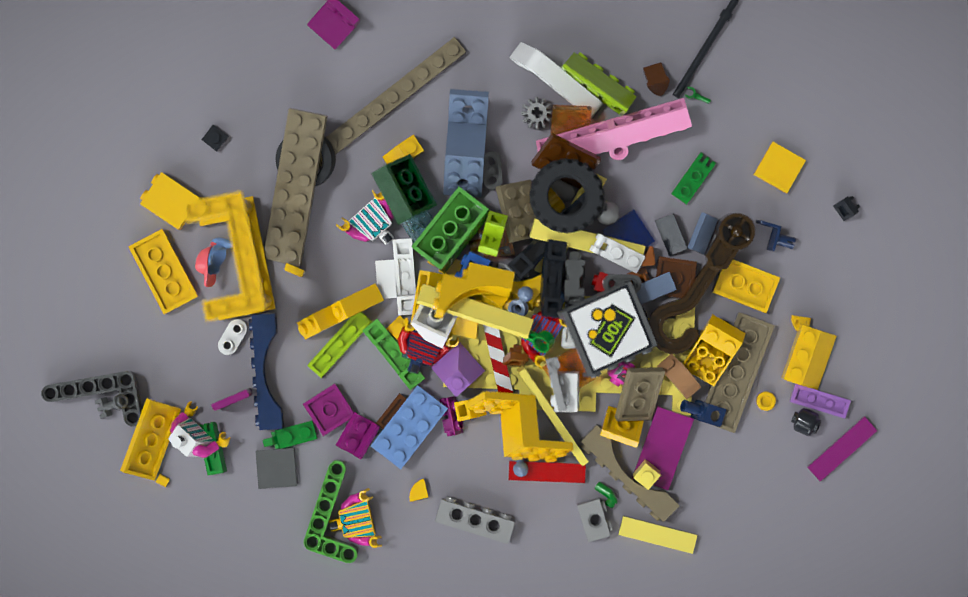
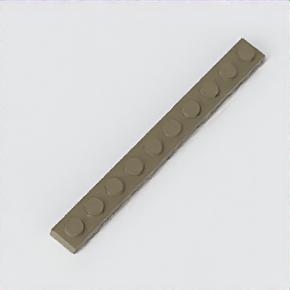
[319,37,466,167]

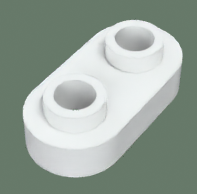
[218,319,248,355]

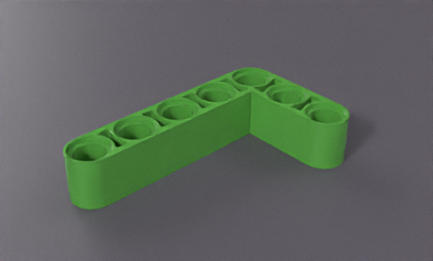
[304,459,358,563]

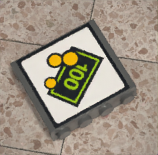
[557,281,657,378]

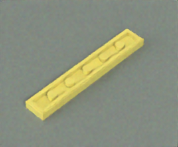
[529,218,646,254]
[417,284,534,339]
[517,366,588,466]

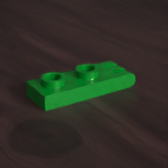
[671,152,716,205]
[199,421,227,476]

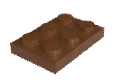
[531,133,601,189]

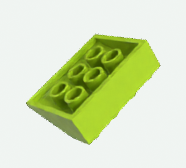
[561,52,637,116]

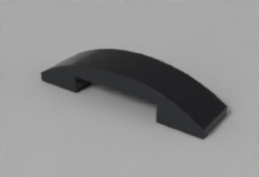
[540,239,567,318]

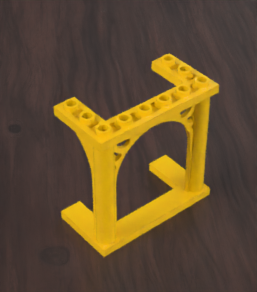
[183,191,276,321]

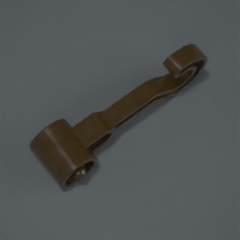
[648,213,755,354]

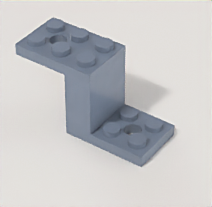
[443,89,489,197]

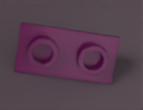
[440,396,464,436]

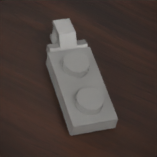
[546,357,569,412]

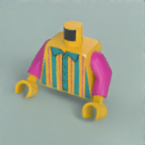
[329,488,382,548]

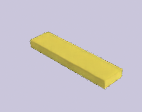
[618,516,697,554]

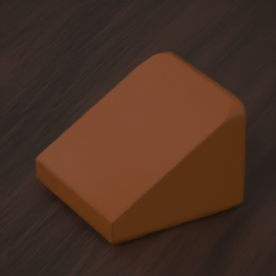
[640,246,655,267]

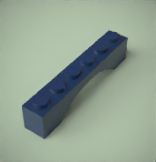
[249,313,284,430]

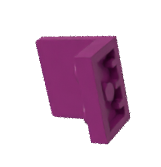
[307,0,361,50]

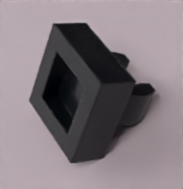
[833,196,860,221]

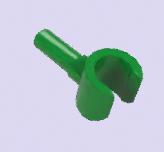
[685,87,711,104]

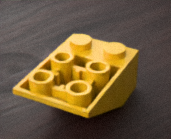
[683,314,746,386]

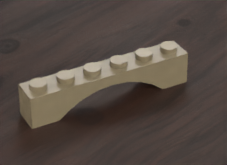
[580,424,680,522]

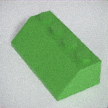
[411,187,490,274]

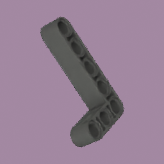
[41,371,142,427]

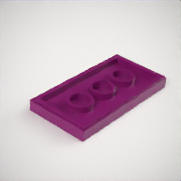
[632,406,694,490]

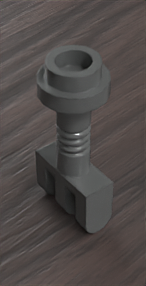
[95,394,128,419]

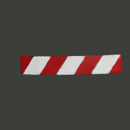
[483,325,513,393]

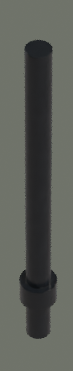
[672,0,739,99]

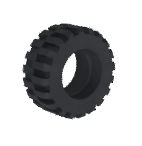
[529,158,605,233]

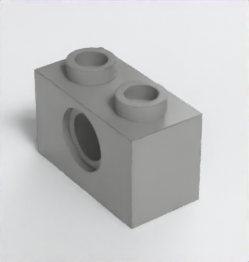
[577,497,613,543]

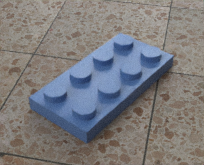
[371,385,448,469]

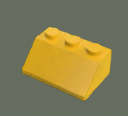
[781,323,837,390]

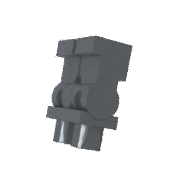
[565,252,585,308]

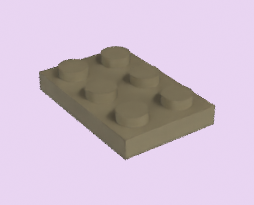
[496,179,537,243]
[615,367,665,421]

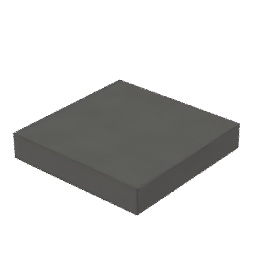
[255,448,297,489]

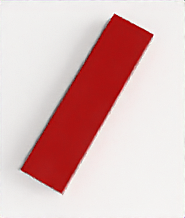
[508,461,586,483]

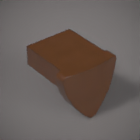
[643,62,670,96]

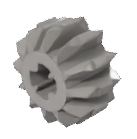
[521,97,553,130]

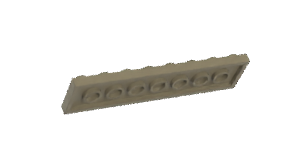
[264,108,328,267]

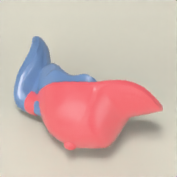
[195,238,232,287]

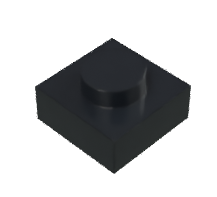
[201,125,228,152]

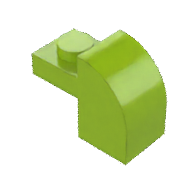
[478,211,508,256]

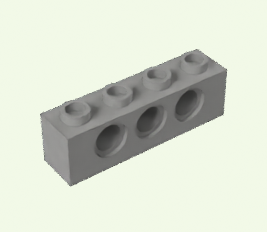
[435,496,515,544]

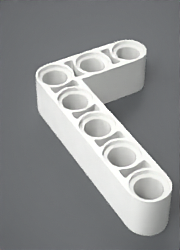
[509,42,603,119]

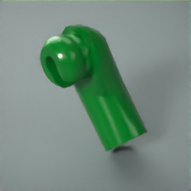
[595,482,618,508]

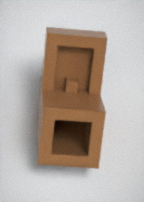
[657,354,701,399]

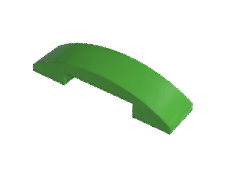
[362,319,425,390]

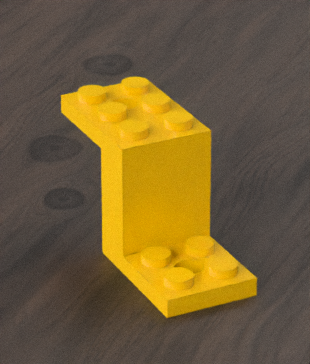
[466,391,574,462]

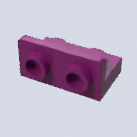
[335,412,380,459]

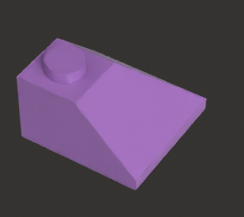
[431,342,485,397]

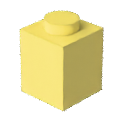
[633,459,661,490]

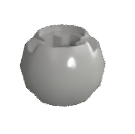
[597,201,619,225]

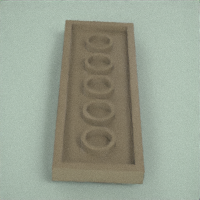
[705,312,775,433]

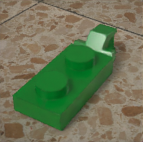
[263,420,318,449]

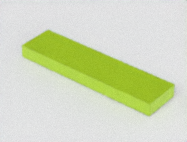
[307,312,373,378]

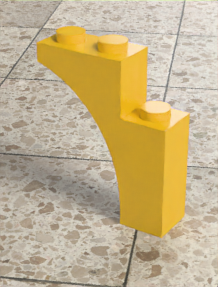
[432,262,515,319]
[472,275,541,311]
[297,283,384,340]

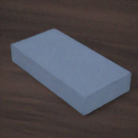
[688,212,718,255]
[636,272,677,304]

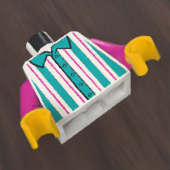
[336,190,394,245]
[169,401,230,458]

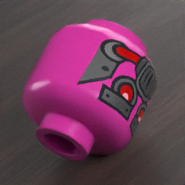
[607,361,635,387]

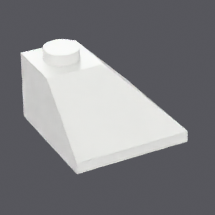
[411,304,457,348]

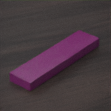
[807,416,877,482]

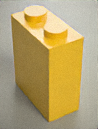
[140,172,202,230]

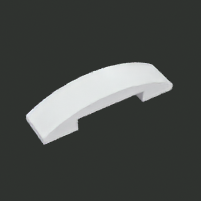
[393,238,416,315]

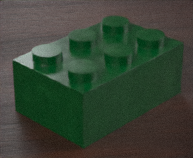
[371,154,437,225]

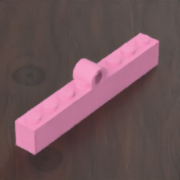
[536,98,692,160]

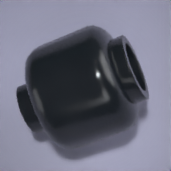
[791,408,821,436]

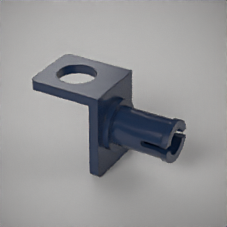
[755,220,796,251]
[680,399,726,427]

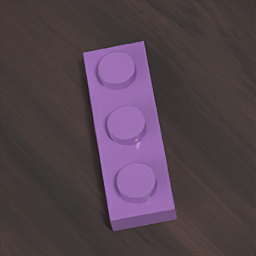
[789,384,851,419]

